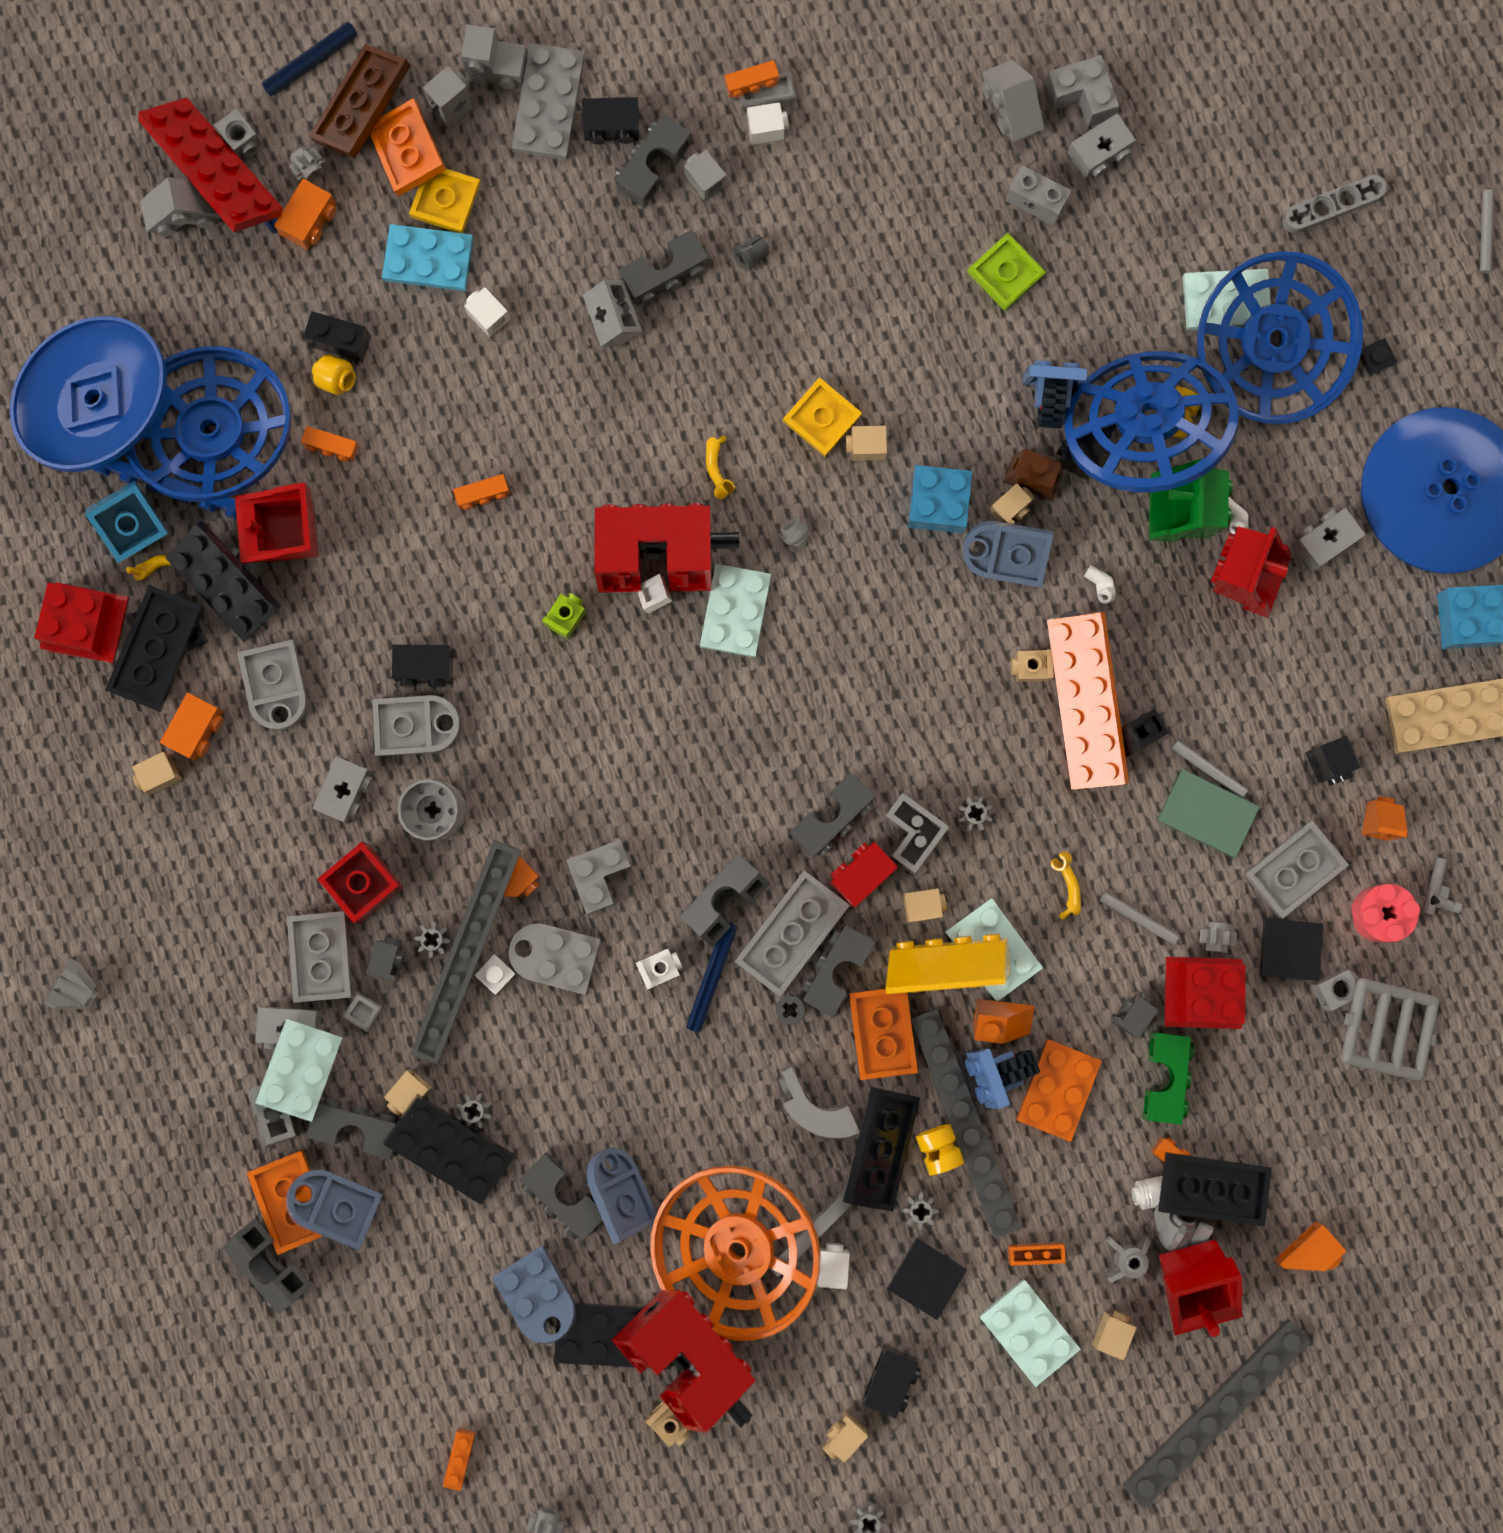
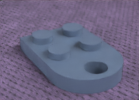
[963,521,1053,588]
[587,1148,657,1244]
[286,1170,383,1250]
[492,1246,576,1344]

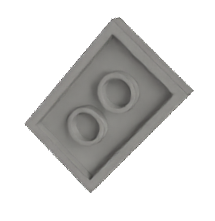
[1244,821,1349,919]
[287,911,353,1003]

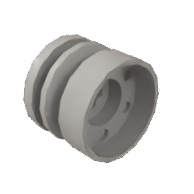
[397,779,467,840]

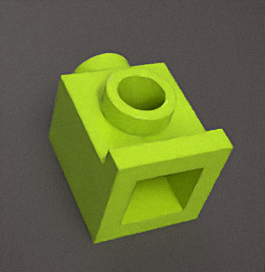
[542,593,586,640]

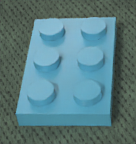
[382,224,474,291]

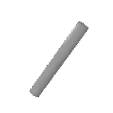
[1480,189,1494,273]
[1171,740,1248,798]
[1099,891,1180,945]

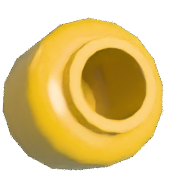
[312,354,356,395]

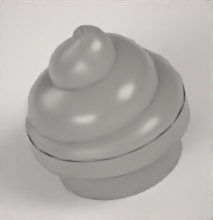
[780,518,808,548]

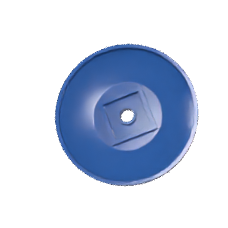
[10,316,167,472]
[1361,407,1503,574]

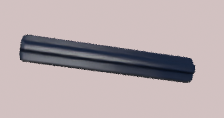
[262,22,357,96]
[686,922,737,1032]

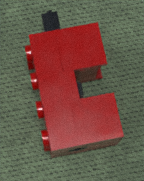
[594,503,739,593]
[612,1290,756,1433]

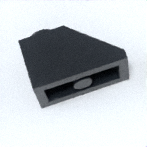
[1056,424,1117,480]
[1121,709,1169,757]

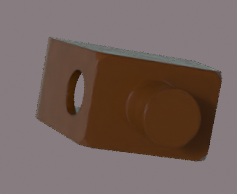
[1003,449,1063,501]

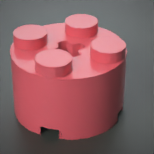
[1352,884,1420,942]

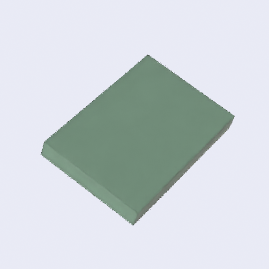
[1156,769,1260,858]

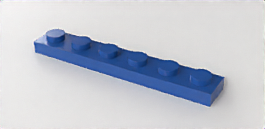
[93,459,237,521]

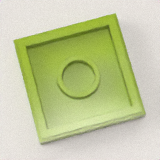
[967,233,1046,311]

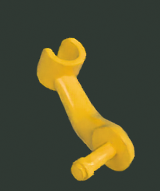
[706,436,735,500]
[126,555,172,581]
[1051,851,1081,920]

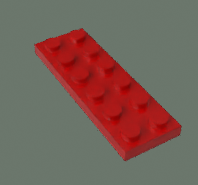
[138,97,283,233]

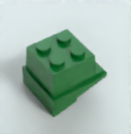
[1148,459,1233,542]

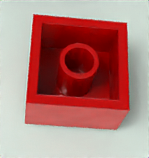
[317,842,404,924]
[829,842,898,909]

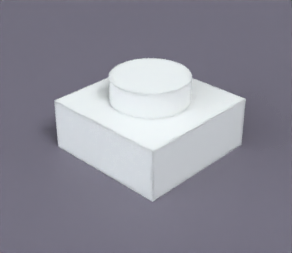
[638,574,672,614]
[475,954,516,995]

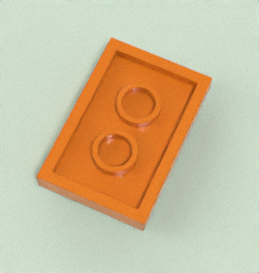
[370,98,447,196]
[849,989,918,1080]
[1016,1039,1102,1142]
[247,1150,323,1255]

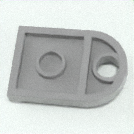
[237,639,308,730]
[372,695,461,757]
[509,923,601,995]

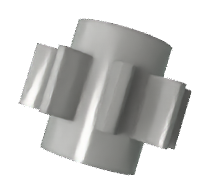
[289,147,325,182]
[957,797,992,831]
[414,922,452,958]
[1199,922,1237,953]
[456,1093,492,1128]
[902,1191,939,1230]
[850,1501,887,1533]
[526,1507,565,1533]

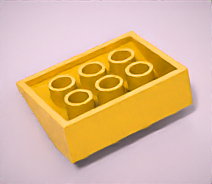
[886,933,1011,994]

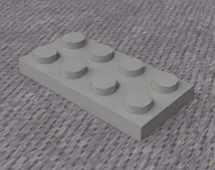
[512,43,585,160]
[735,870,850,997]

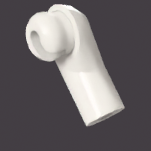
[1228,497,1248,534]
[1084,565,1116,604]

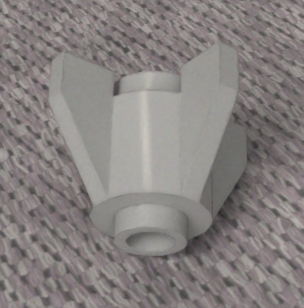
[44,958,98,1010]
[1154,1203,1214,1251]
[1105,1235,1153,1283]

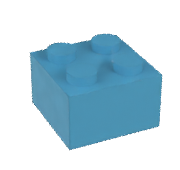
[908,465,972,533]
[85,480,168,563]
[1437,585,1503,649]

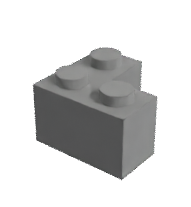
[461,25,528,90]
[1044,55,1119,127]
[981,60,1044,142]
[140,177,221,237]
[884,793,949,875]
[566,839,632,915]

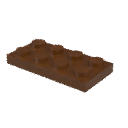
[309,44,411,159]

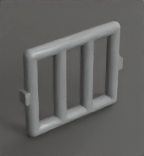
[1341,978,1439,1081]

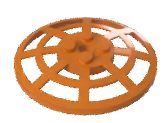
[650,1165,821,1341]

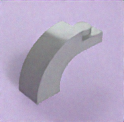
[779,1066,860,1138]

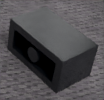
[582,97,640,144]
[303,311,371,362]
[391,645,453,688]
[1305,736,1361,786]
[862,1344,921,1419]

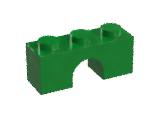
[1142,1032,1194,1125]

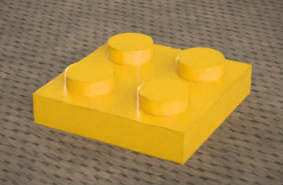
[409,169,481,233]
[783,377,862,457]

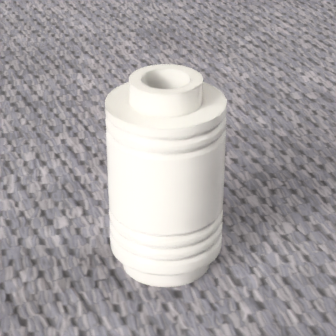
[1131,1176,1162,1210]

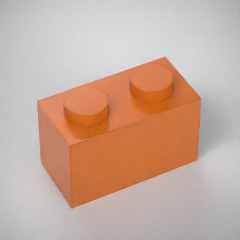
[274,179,337,250]
[159,692,224,761]

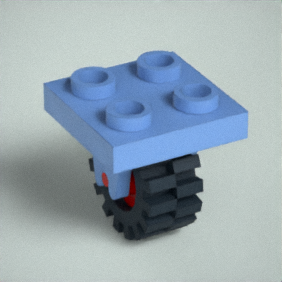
[1023,361,1087,429]
[965,1049,1040,1109]

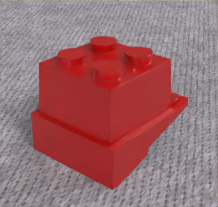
[235,482,319,564]
[1210,526,1292,618]
[34,582,130,664]
[1164,956,1246,1029]
[1159,1240,1243,1337]

